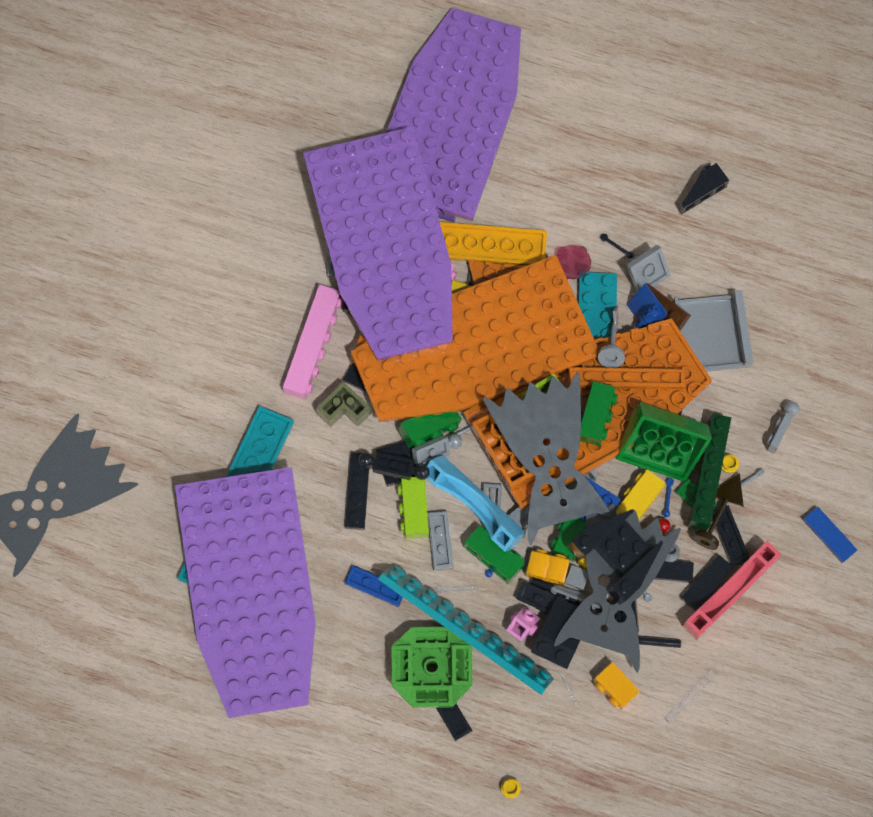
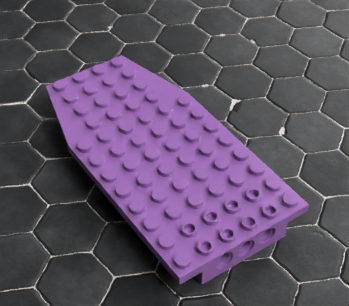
[386,8,521,222]
[303,127,452,361]
[175,467,316,718]

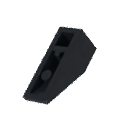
[679,163,729,215]

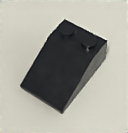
[531,597,581,669]

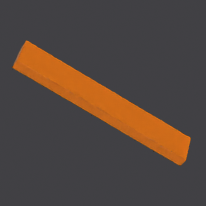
[568,367,685,389]

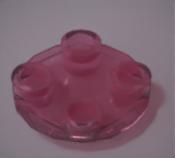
[556,245,591,280]

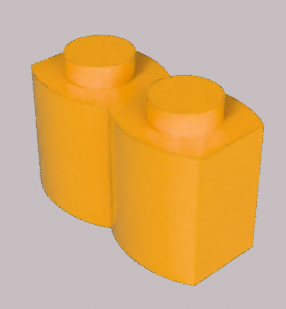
[526,549,570,586]

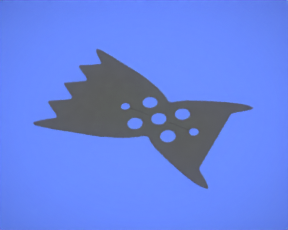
[484,372,612,545]
[0,414,138,577]
[554,503,681,673]

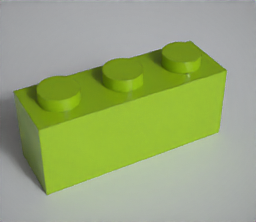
[398,477,429,539]

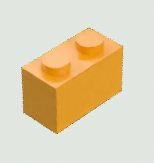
[594,662,640,710]

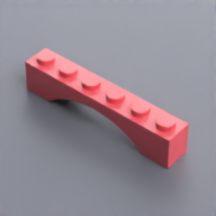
[683,541,782,640]

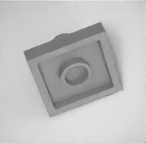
[626,245,671,292]

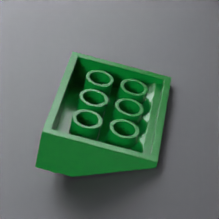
[616,402,712,482]

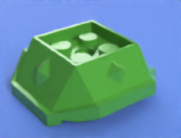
[392,627,472,708]

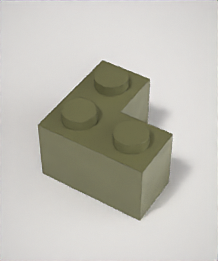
[316,382,371,427]

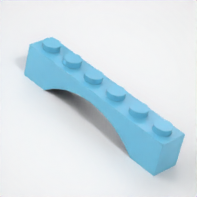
[427,455,526,552]

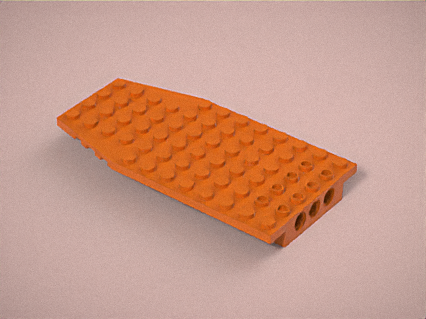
[351,255,599,422]
[463,318,712,510]

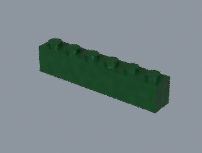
[687,413,732,531]

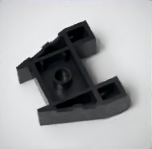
[567,509,663,605]

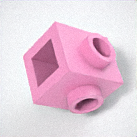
[506,607,540,642]

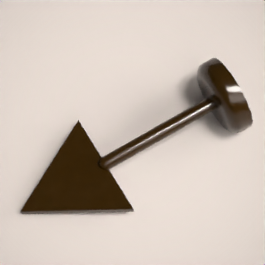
[692,473,744,550]

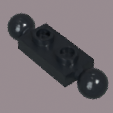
[358,452,430,480]

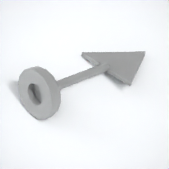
[598,305,625,368]

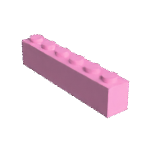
[283,284,343,400]

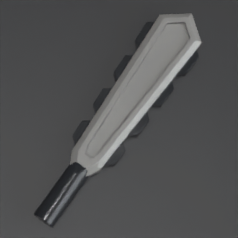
[531,577,617,614]

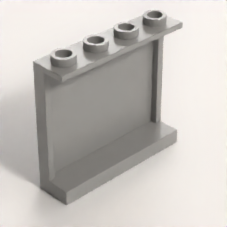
[673,290,753,372]

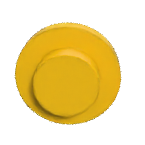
[722,454,739,473]
[501,778,521,799]

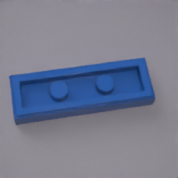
[803,507,857,563]
[345,566,403,608]

